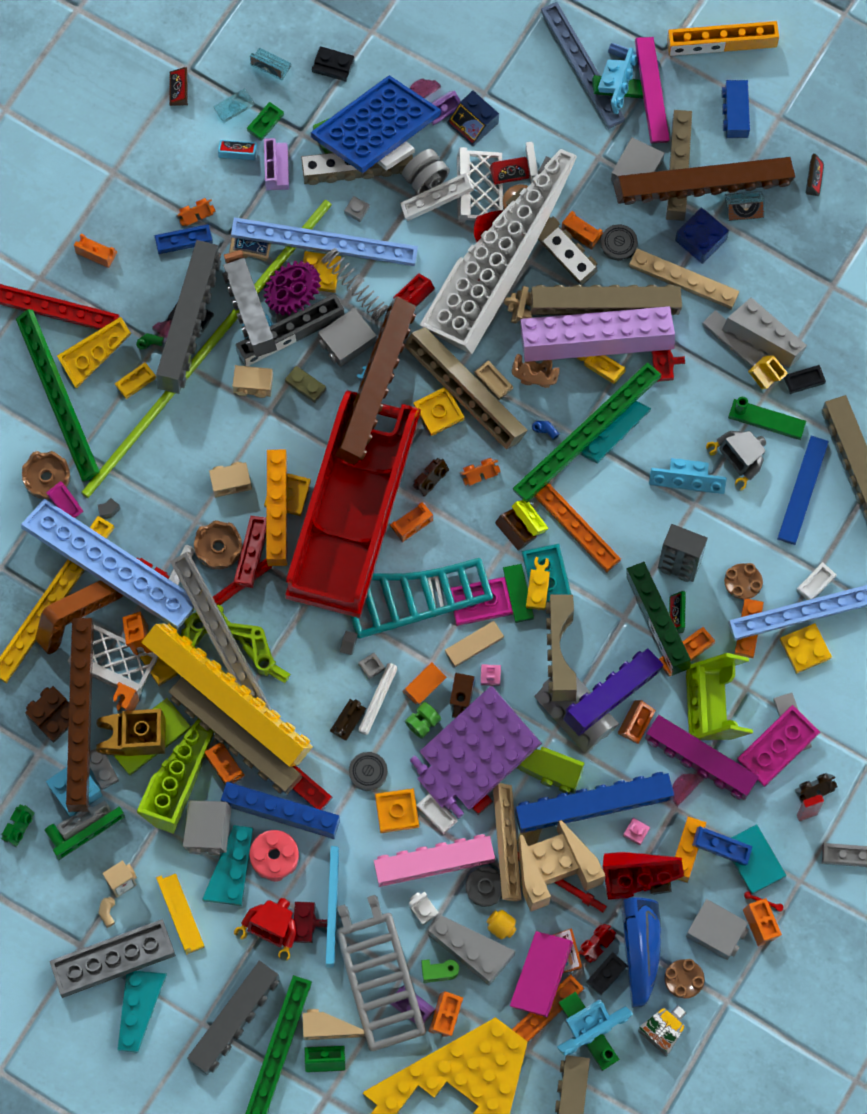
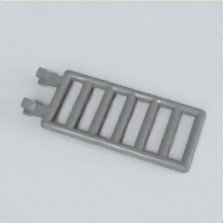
[336,895,426,1051]

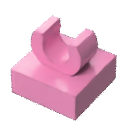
[481,664,501,686]
[623,818,650,845]

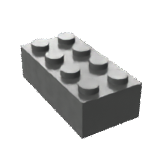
[658,524,708,582]

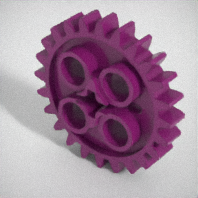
[263,260,321,316]

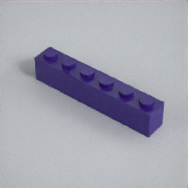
[563,648,664,736]

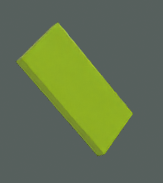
[113,698,191,776]

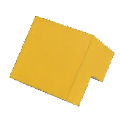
[748,355,788,389]

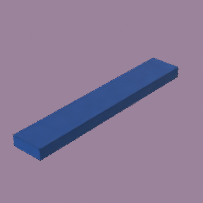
[777,436,829,545]

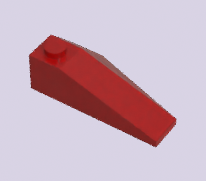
[602,852,684,900]

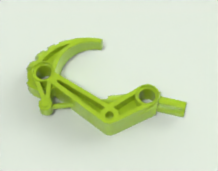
[181,605,291,684]

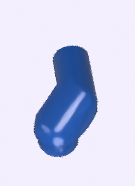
[532,421,560,440]

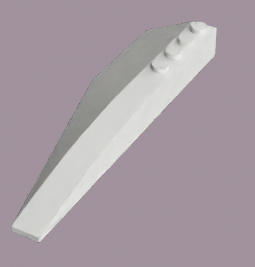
[420,149,577,354]

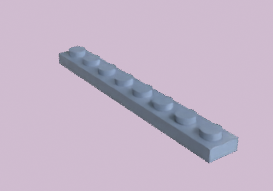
[541,2,625,129]

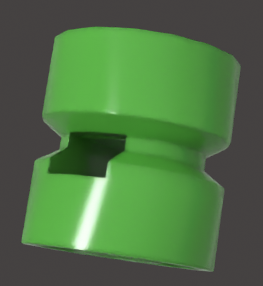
[405,702,441,739]

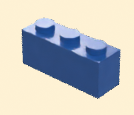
[721,80,750,138]

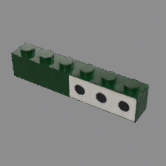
[626,562,691,676]

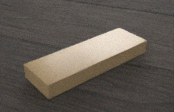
[445,621,504,667]

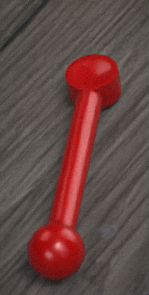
[744,891,784,912]

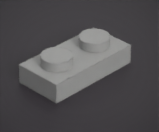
[90,749,119,790]

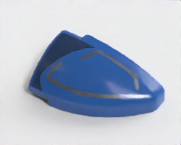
[621,897,661,1008]

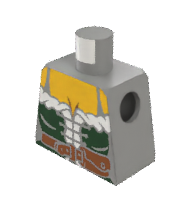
[638,1005,686,1057]

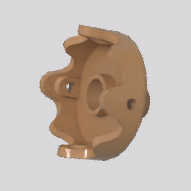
[511,354,559,388]
[22,451,70,499]
[194,520,242,569]

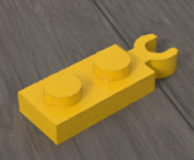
[577,355,626,384]
[526,557,550,610]

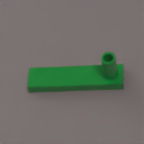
[728,397,806,440]
[44,806,125,860]
[558,992,620,1071]

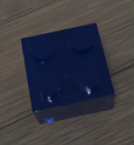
[675,207,729,264]

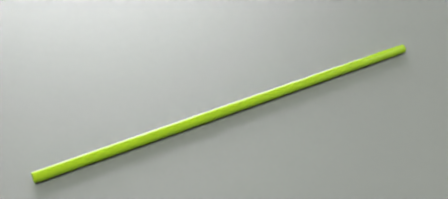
[81,200,332,498]

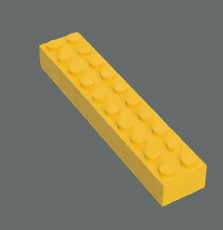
[141,623,313,767]

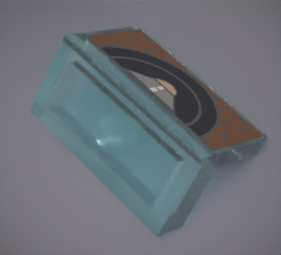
[250,48,291,81]
[725,191,765,221]

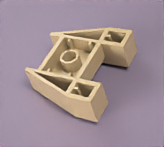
[518,820,606,911]

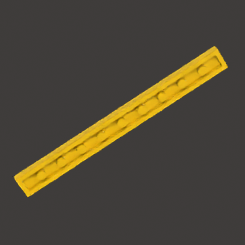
[0,516,115,683]

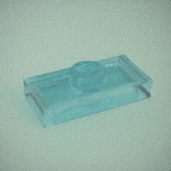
[214,88,255,123]

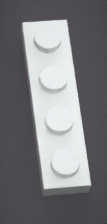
[400,172,474,221]

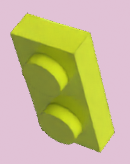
[511,500,549,536]

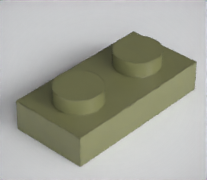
[285,366,326,403]

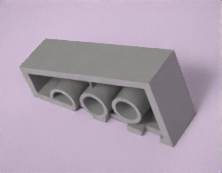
[722,298,807,368]
[428,915,515,985]

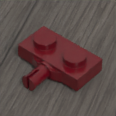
[293,902,328,943]

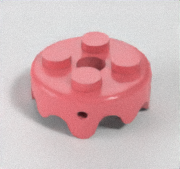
[249,830,299,882]

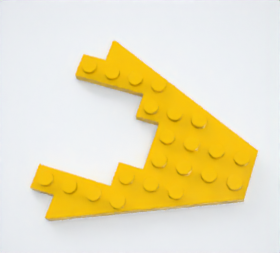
[362,1017,528,1114]

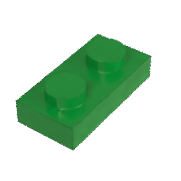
[247,102,284,141]

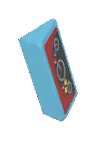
[218,140,257,160]

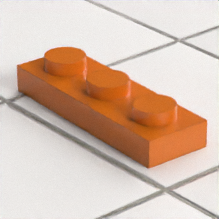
[734,599,764,658]
[659,627,715,677]

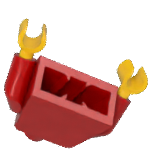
[234,898,296,961]

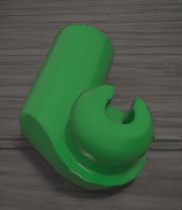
[136,333,164,350]

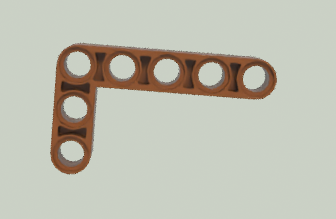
[35,580,124,654]

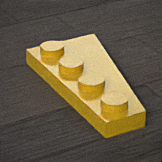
[57,317,131,388]

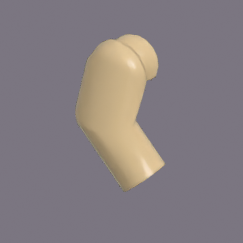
[98,897,115,928]

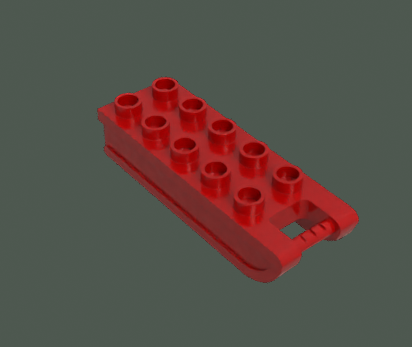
[285,390,421,618]

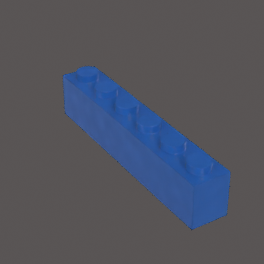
[221,782,340,839]

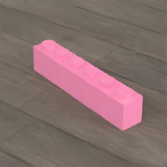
[374,834,495,887]

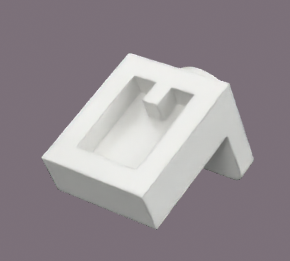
[409,892,439,925]

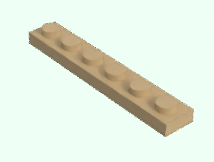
[629,249,739,310]
[493,783,522,902]

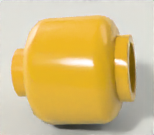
[486,910,516,940]

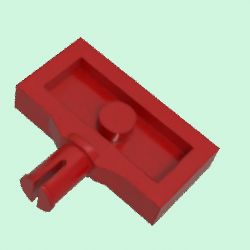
[651,350,685,382]

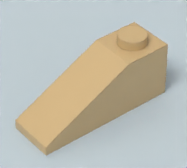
[303,1009,364,1040]

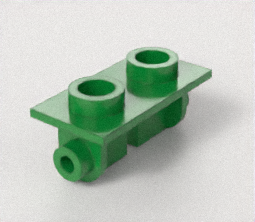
[1,804,35,847]

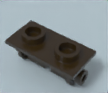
[412,458,449,497]
[330,699,367,741]
[795,773,838,803]

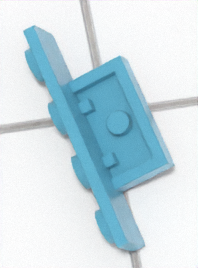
[598,48,638,114]
[649,458,727,494]
[557,1000,633,1055]

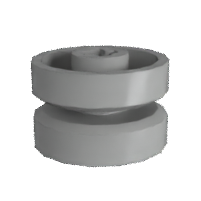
[402,149,450,194]

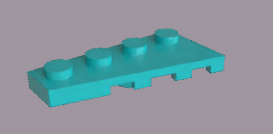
[581,401,651,464]
[202,825,254,906]
[117,971,167,1053]

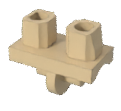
[504,286,532,324]

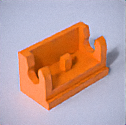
[561,211,603,250]
[74,234,117,268]
[390,502,433,542]
[122,611,152,655]
[402,662,447,704]
[113,682,140,711]
[204,743,245,785]
[743,898,782,946]
[428,991,463,1037]

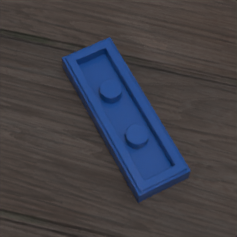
[154,224,213,255]
[692,826,753,866]

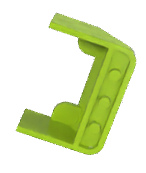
[686,653,753,740]

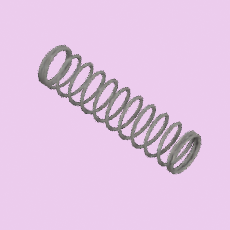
[321,248,389,320]

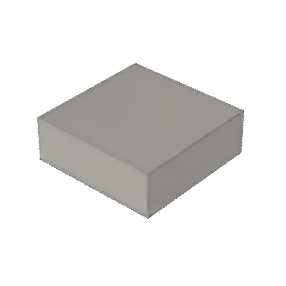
[358,653,385,680]

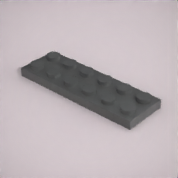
[49,919,176,998]

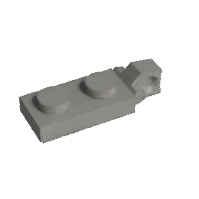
[57,800,111,841]

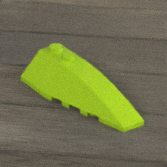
[137,719,214,834]
[516,747,584,794]

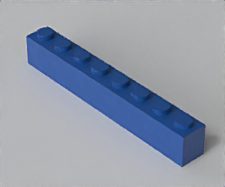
[515,772,674,834]

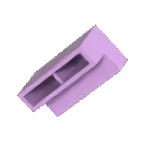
[264,138,289,190]

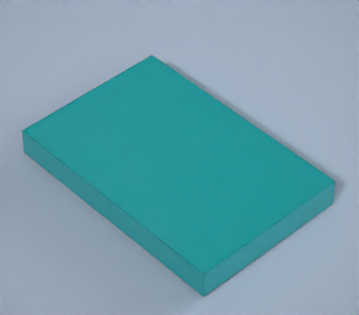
[522,544,572,602]
[731,824,786,894]

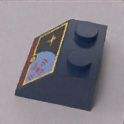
[447,90,499,146]

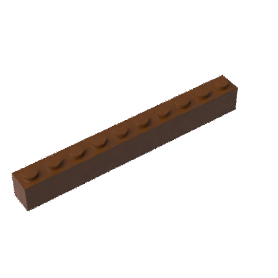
[613,157,795,205]
[334,296,416,466]
[66,618,94,812]

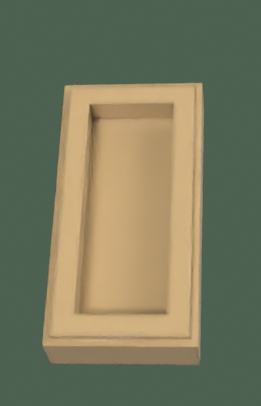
[474,360,513,400]

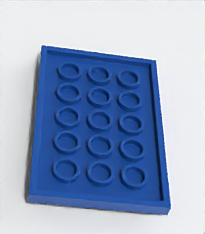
[311,75,441,173]

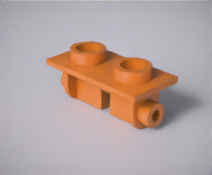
[176,198,216,227]
[460,458,501,486]

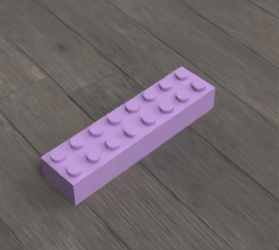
[521,306,675,362]

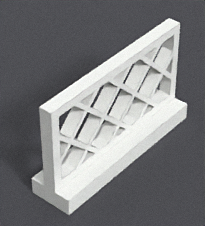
[457,147,503,223]
[68,624,159,697]

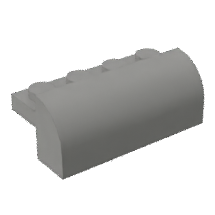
[534,676,619,754]

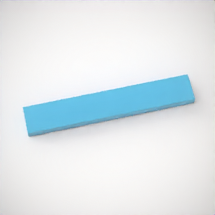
[326,846,339,968]

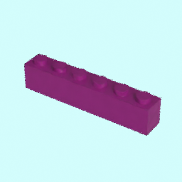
[645,715,759,800]

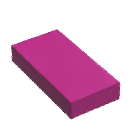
[46,481,83,518]

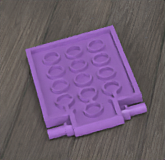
[410,686,542,818]

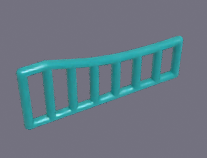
[350,558,493,639]

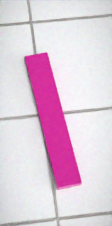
[635,37,670,143]

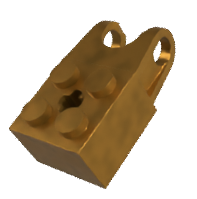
[96,709,166,756]

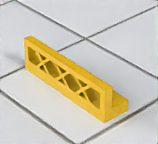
[156,873,205,955]

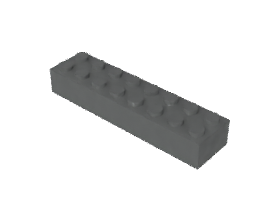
[156,240,221,394]

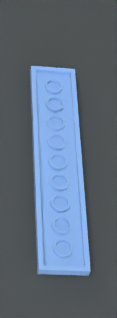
[21,499,195,629]

